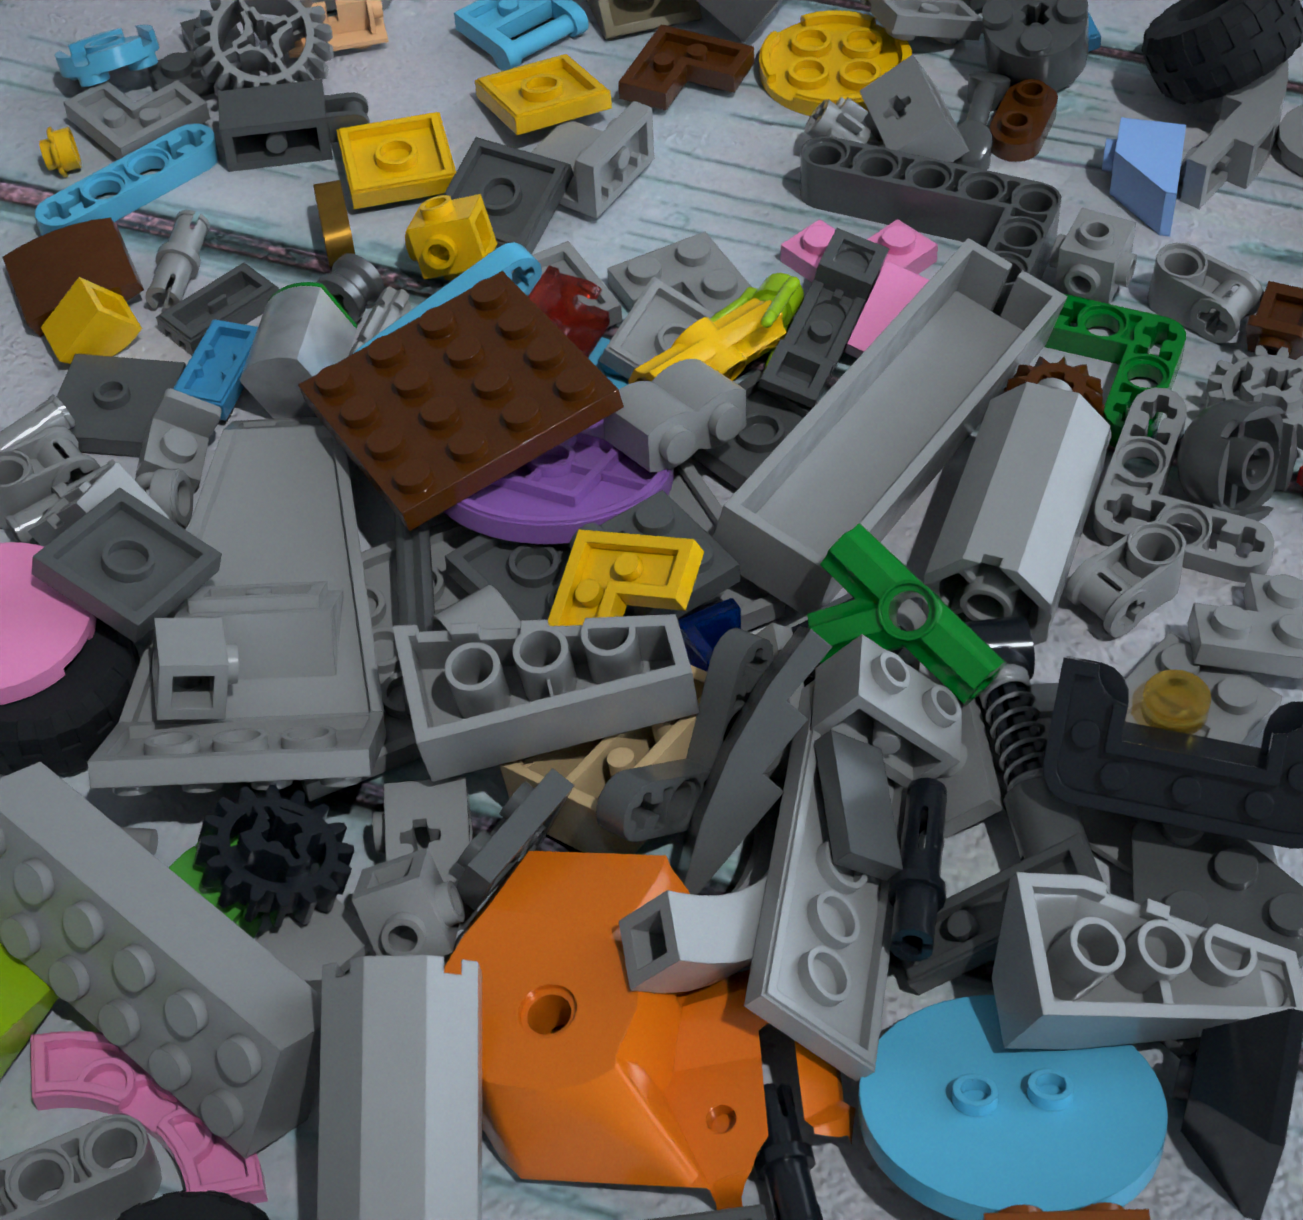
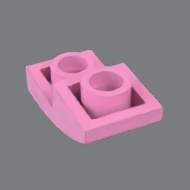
[844,261,929,358]

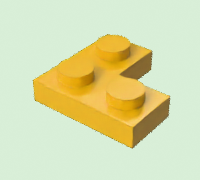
[548,529,704,626]

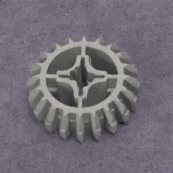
[193,0,334,96]

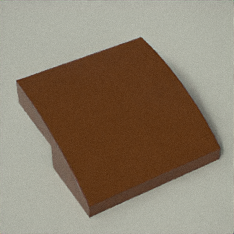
[2,218,144,337]

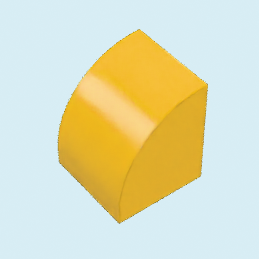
[41,277,142,364]

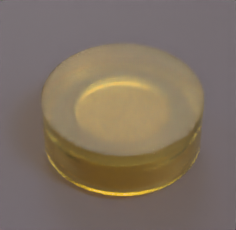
[1141,669,1211,734]

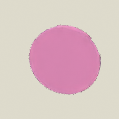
[0,542,97,705]

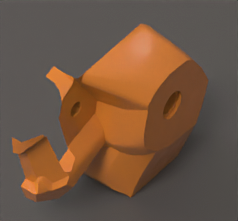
[444,851,856,1210]

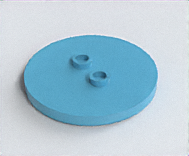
[858,995,1168,1220]

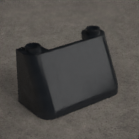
[1043,656,1303,849]

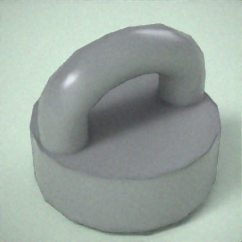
[135,468,193,528]

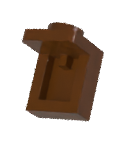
[1246,281,1303,360]

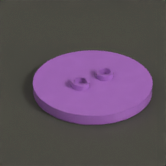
[443,419,674,544]

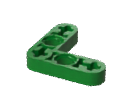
[1044,294,1186,448]

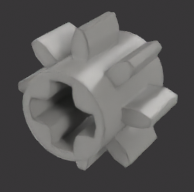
[804,97,871,144]

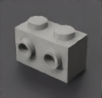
[811,634,962,789]

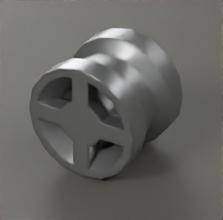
[316,254,384,323]

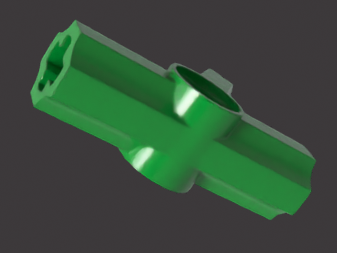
[807,523,1007,705]

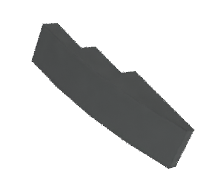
[676,626,832,895]

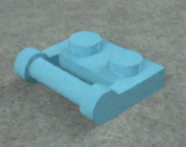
[454,0,589,71]

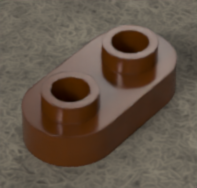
[989,79,1058,162]

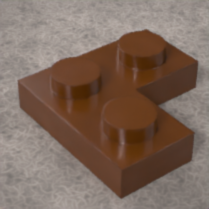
[618,24,754,110]

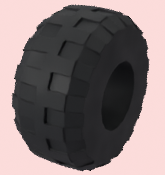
[1141,0,1303,105]
[0,618,140,775]

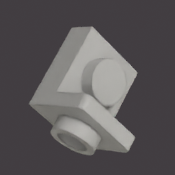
[136,388,222,493]

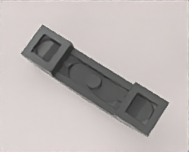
[759,228,889,408]

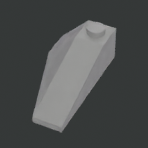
[992,872,1303,1050]

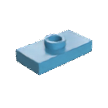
[173,319,258,420]

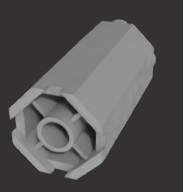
[922,378,1111,646]
[317,955,482,1220]

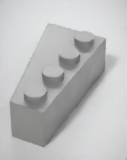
[392,614,700,782]

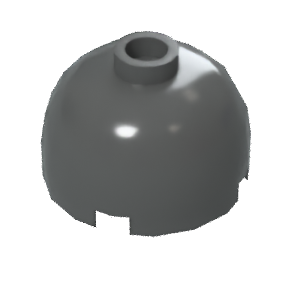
[1177,399,1297,521]

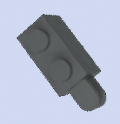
[218,79,370,172]

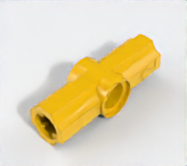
[628,298,787,384]

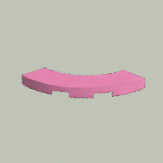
[31,1031,268,1204]

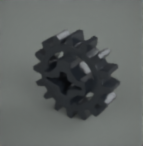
[194,785,354,927]

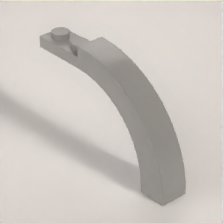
[619,622,804,993]

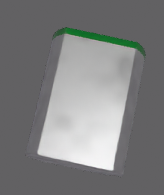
[239,282,358,419]

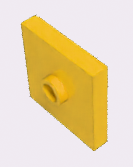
[474,54,612,135]
[336,112,456,209]

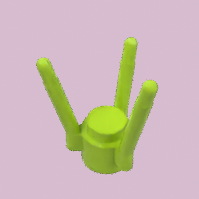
[710,273,804,373]

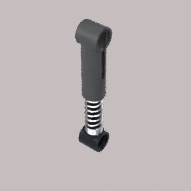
[965,615,1088,861]

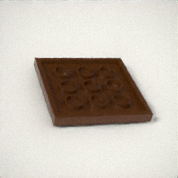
[298,271,624,531]

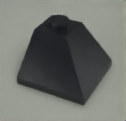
[1172,1008,1303,1220]

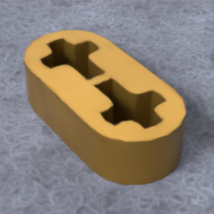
[313,180,355,267]

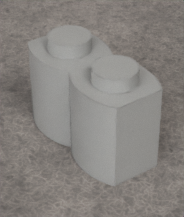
[604,359,746,472]

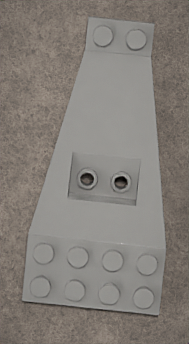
[87,417,386,796]

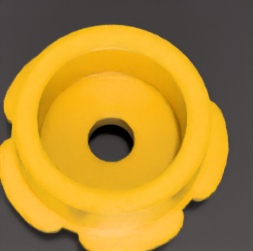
[39,126,82,178]

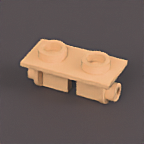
[288,0,388,58]

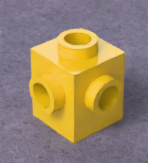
[405,194,497,280]

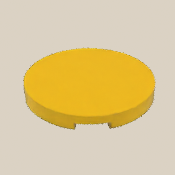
[759,10,912,116]

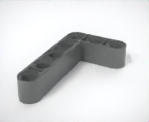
[800,136,1062,316]

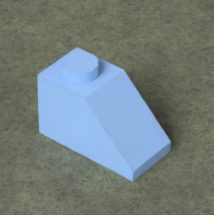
[1102,117,1186,236]

